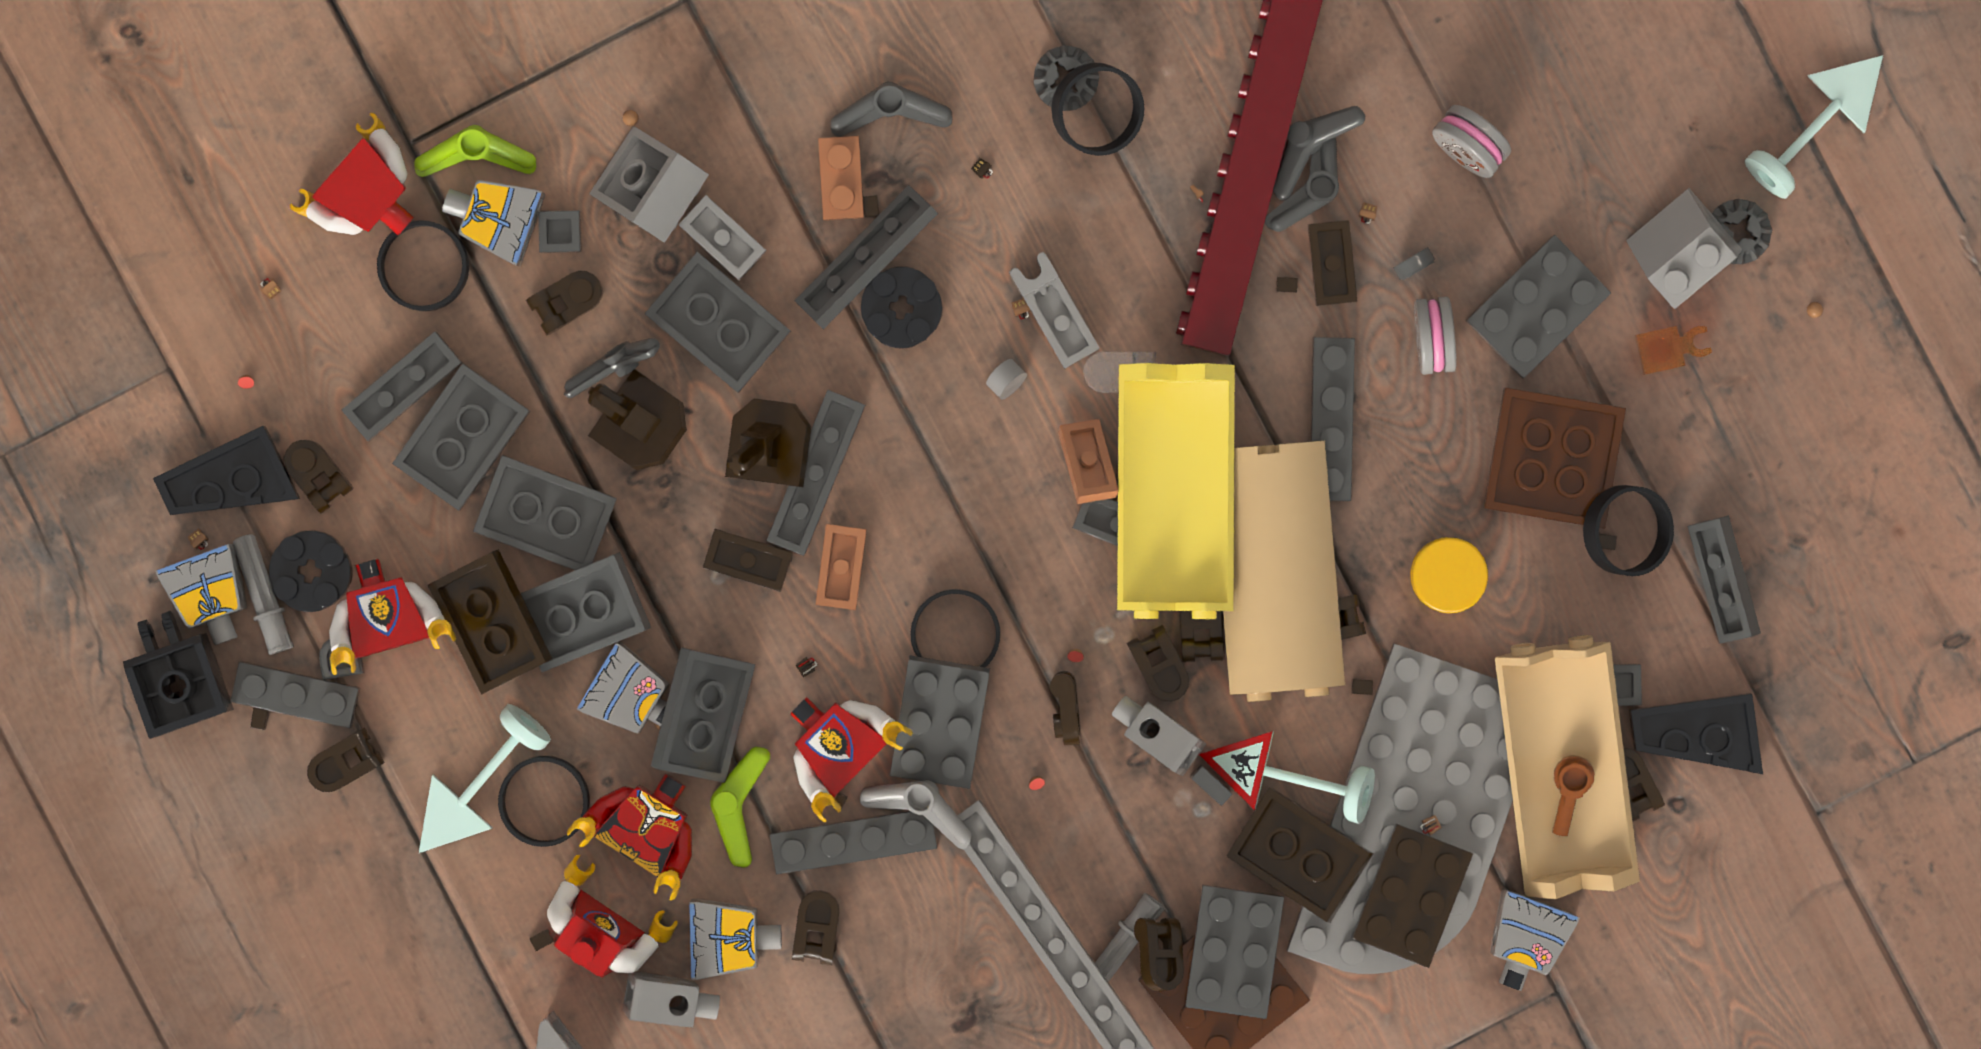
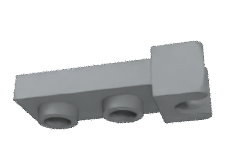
[1009,251,1100,369]

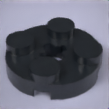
[861,267,942,349]
[269,531,353,612]

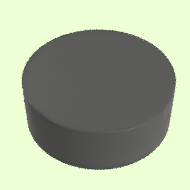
[1393,247,1435,280]

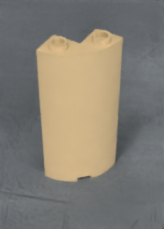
[1223,441,1345,702]
[1495,635,1640,899]

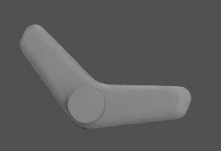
[860,780,972,849]

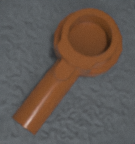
[1552,755,1595,836]

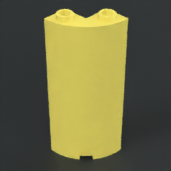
[1117,363,1235,619]

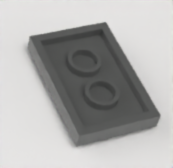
[1466,235,1611,379]
[645,252,791,393]
[392,364,530,511]
[473,455,617,570]
[520,552,652,672]
[651,647,755,783]
[890,655,990,789]
[1185,884,1284,1019]

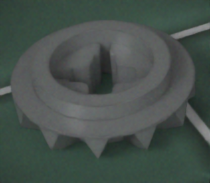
[1034,45,1099,111]
[1712,199,1773,264]

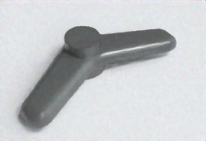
[831,82,952,137]
[1273,106,1366,201]
[1265,137,1339,232]
[564,338,660,398]

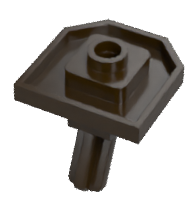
[587,369,687,470]
[725,398,812,487]

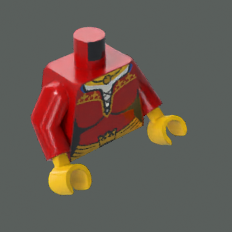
[567,773,692,900]

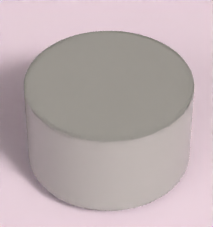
[986,359,1027,400]

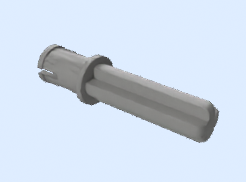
[233,534,294,655]
[1095,893,1166,982]

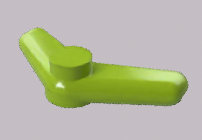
[414,125,536,177]
[710,747,771,868]

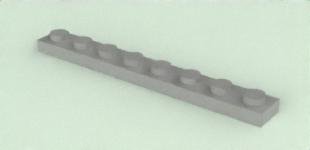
[957,800,1155,1049]

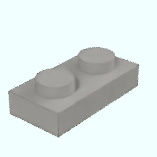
[679,195,767,281]

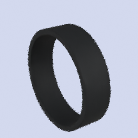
[1051,63,1145,156]
[377,220,469,311]
[1583,485,1674,576]
[911,589,1000,668]
[498,756,590,847]

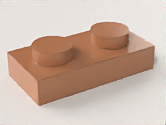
[818,136,864,221]
[1058,419,1119,504]
[815,524,867,610]

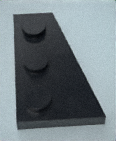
[153,426,300,515]
[1629,693,1763,774]

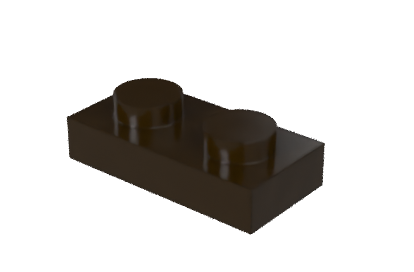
[1308,220,1357,306]
[703,529,793,592]

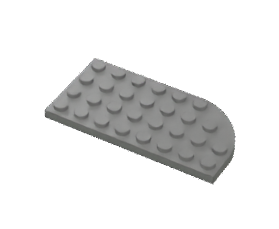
[1287,643,1513,974]

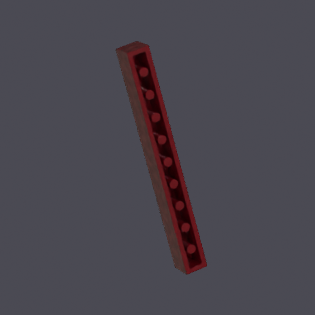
[1176,0,1323,357]

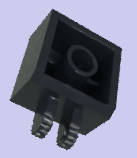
[123,611,234,739]

